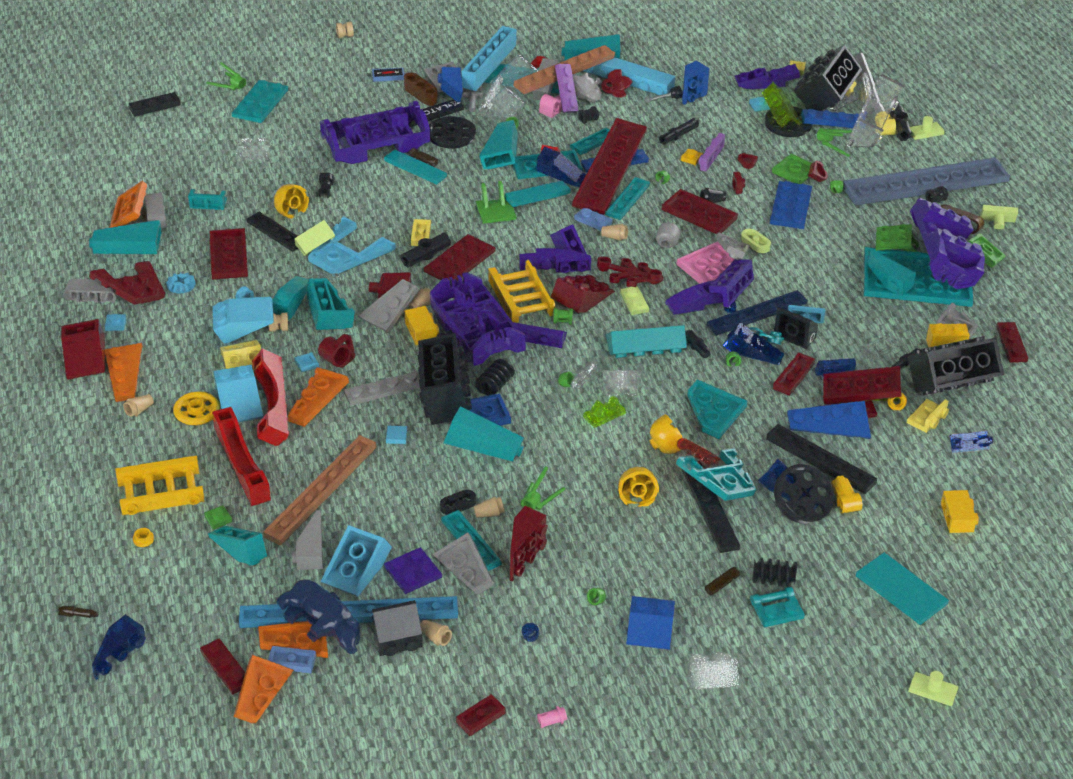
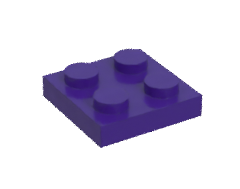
[384,547,442,594]

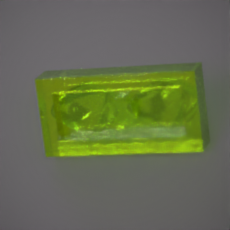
[583,396,626,428]

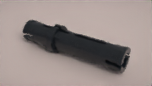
[659,118,699,145]

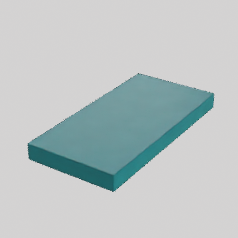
[512,150,583,179]
[856,552,949,625]

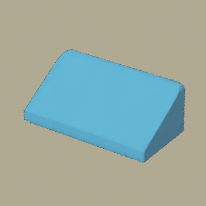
[788,305,825,323]

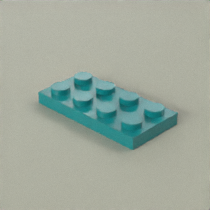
[232,80,288,123]

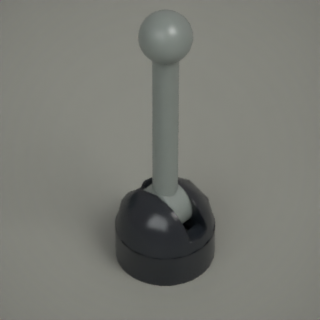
[644,86,682,103]

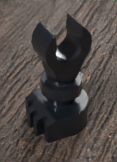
[318,173,335,198]

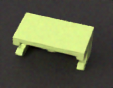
[295,220,335,256]

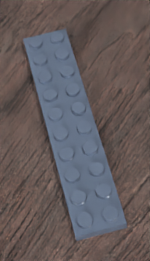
[843,157,1010,206]

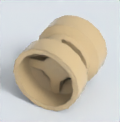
[336,21,354,38]
[269,313,288,332]

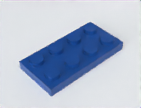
[770,181,812,229]

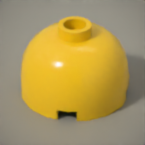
[274,184,309,219]
[649,414,686,454]
[618,466,659,507]

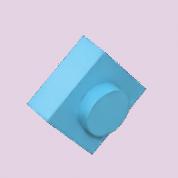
[749,97,770,112]
[105,314,126,331]

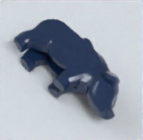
[276,579,360,654]

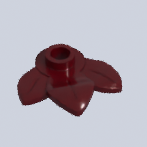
[601,69,632,98]

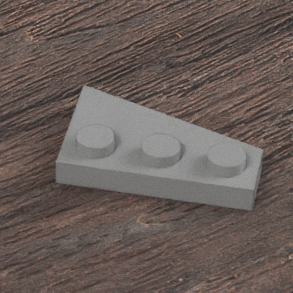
[716,232,750,260]
[358,279,419,332]
[432,533,495,595]

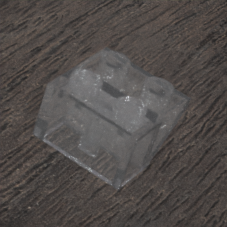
[685,652,740,690]

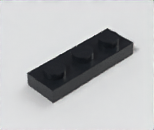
[129,92,181,117]

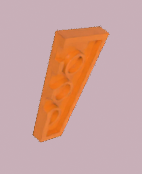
[105,343,143,402]
[288,367,349,427]

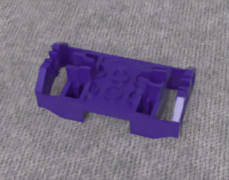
[320,101,430,164]
[910,197,985,289]
[430,272,526,366]

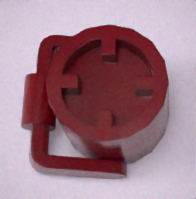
[318,334,355,368]

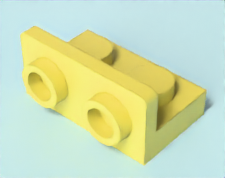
[220,340,261,369]
[907,399,949,433]

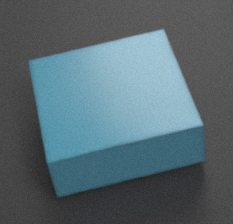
[294,352,319,372]
[386,426,407,444]

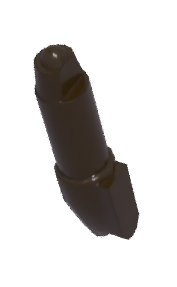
[58,606,99,618]

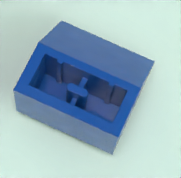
[682,60,710,105]

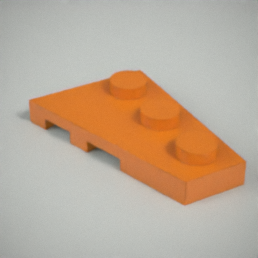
[258,621,328,658]
[233,655,294,724]

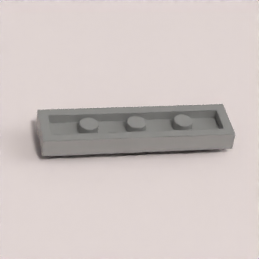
[344,371,420,406]

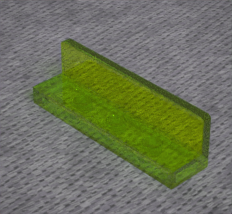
[762,82,802,127]

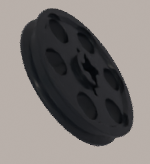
[765,106,813,137]
[429,116,476,149]
[774,464,834,524]

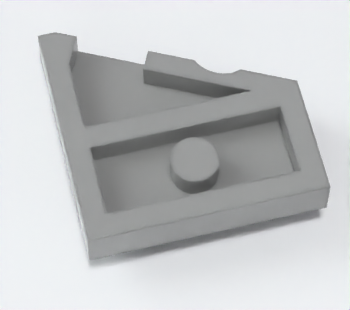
[936,303,978,339]

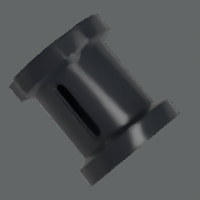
[578,106,599,124]
[925,186,948,203]

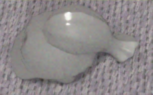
[572,72,602,103]

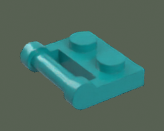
[750,586,805,628]

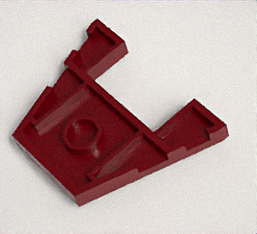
[89,261,165,305]

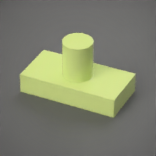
[910,116,944,140]
[980,205,1018,229]
[909,671,959,706]

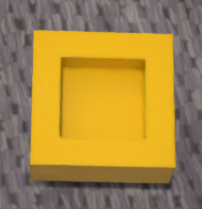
[681,149,703,165]

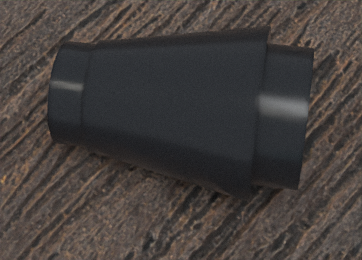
[700,188,726,203]

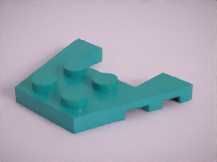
[676,448,757,501]

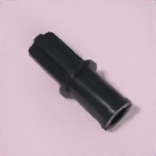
[685,330,711,358]

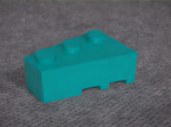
[306,278,355,330]

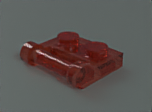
[677,438,721,466]

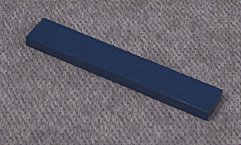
[706,290,808,336]

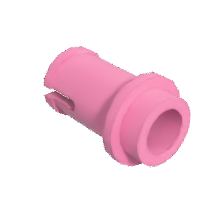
[537,706,567,728]

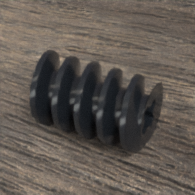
[475,359,515,396]
[752,557,797,587]

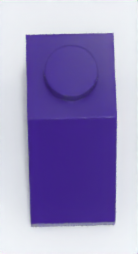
[550,224,587,254]

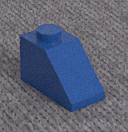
[437,67,463,102]

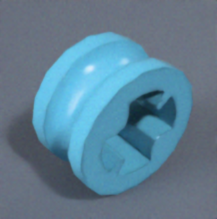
[235,286,254,298]

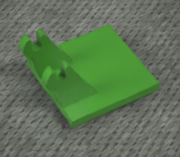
[476,181,516,224]
[876,224,919,252]

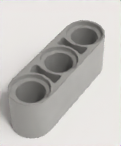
[145,192,167,229]
[63,279,117,303]

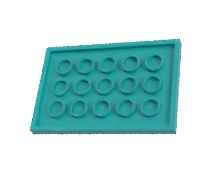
[863,247,973,307]

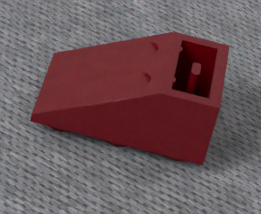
[551,274,615,313]
[61,319,105,380]
[510,506,548,582]

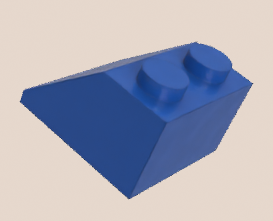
[626,596,675,650]

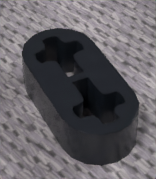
[440,490,476,515]

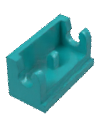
[188,189,227,210]

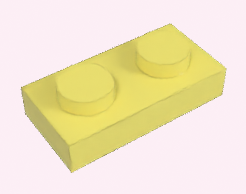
[411,219,431,246]

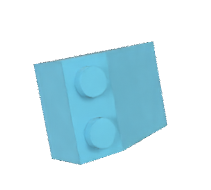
[213,297,274,343]
[213,365,263,422]
[321,525,392,597]

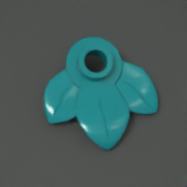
[748,327,784,345]

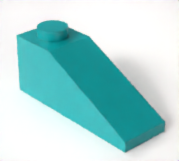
[867,250,916,296]
[272,276,308,320]
[208,526,267,566]

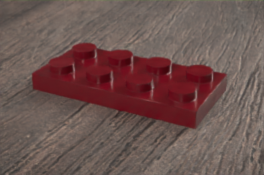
[661,189,738,234]
[210,228,248,280]
[424,234,496,281]
[823,366,902,405]

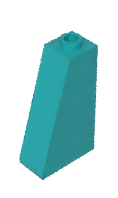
[561,34,620,61]
[479,120,518,169]
[89,220,162,254]
[444,406,524,462]

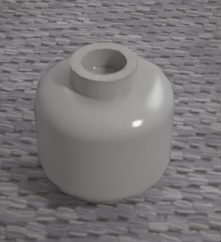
[656,222,681,248]

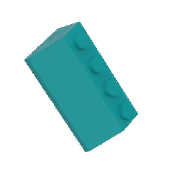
[605,325,687,358]

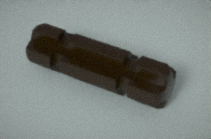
[409,148,438,167]
[705,567,740,595]

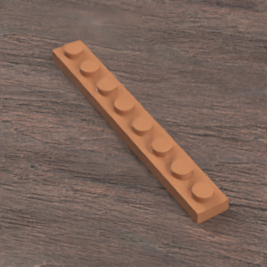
[513,45,615,94]
[263,435,376,546]

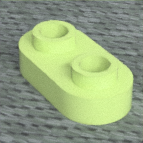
[741,229,771,253]

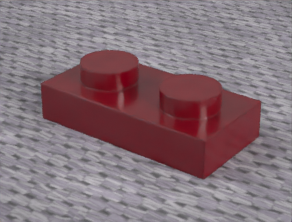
[456,694,506,736]

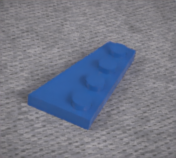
[787,401,871,439]

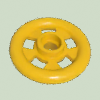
[173,391,220,425]

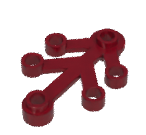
[597,256,663,287]

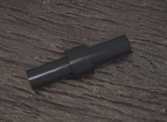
[891,348,919,369]

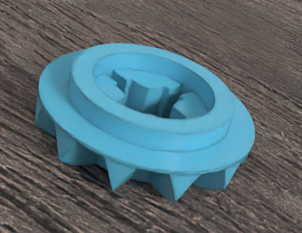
[166,272,196,294]

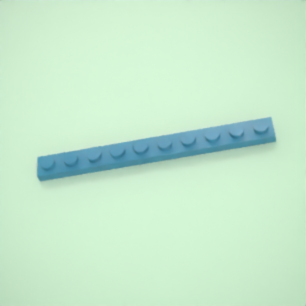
[239,596,458,628]

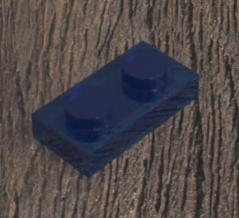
[815,358,856,376]

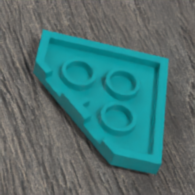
[687,379,748,439]

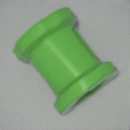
[553,307,573,325]

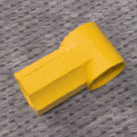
[831,476,862,514]

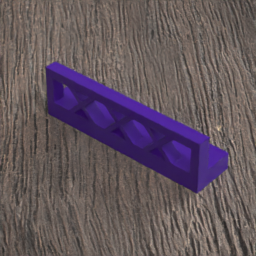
[709,259,754,307]
[513,322,567,348]

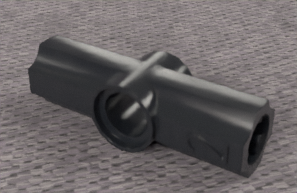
[888,103,912,141]
[400,232,451,268]

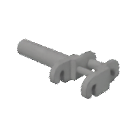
[462,86,483,112]

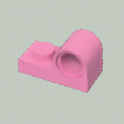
[539,94,563,118]

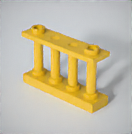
[488,260,555,323]
[115,455,205,515]

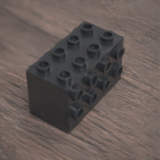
[794,44,863,111]
[417,333,472,425]
[908,336,1004,395]

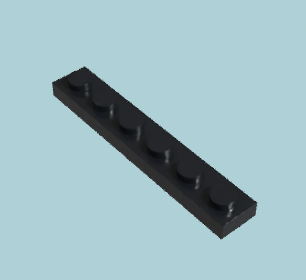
[766,424,877,494]
[681,461,740,553]

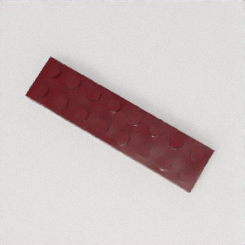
[572,118,647,215]

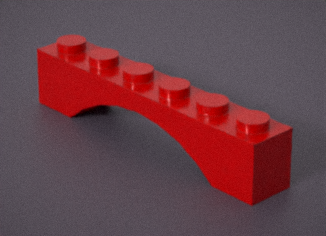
[252,348,289,446]
[212,407,271,506]

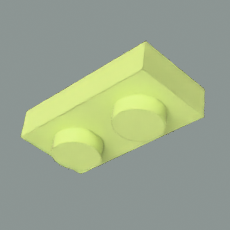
[620,286,649,315]

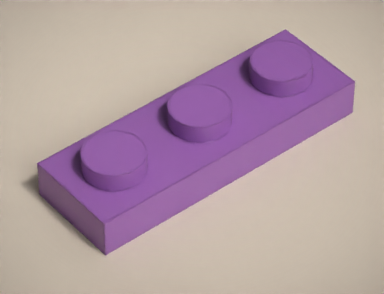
[555,64,579,113]
[699,133,725,172]

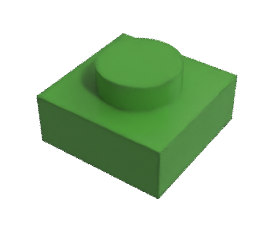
[204,505,232,530]

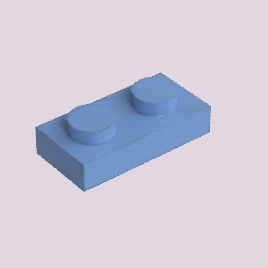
[574,208,613,231]
[268,646,316,674]

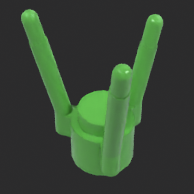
[206,62,246,90]
[817,128,852,157]
[521,466,566,510]

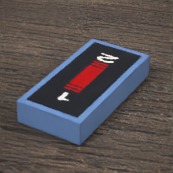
[372,68,404,82]

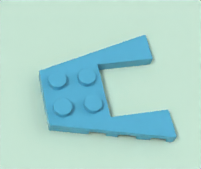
[308,216,396,276]

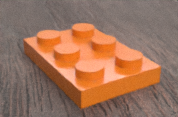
[109,180,147,228]

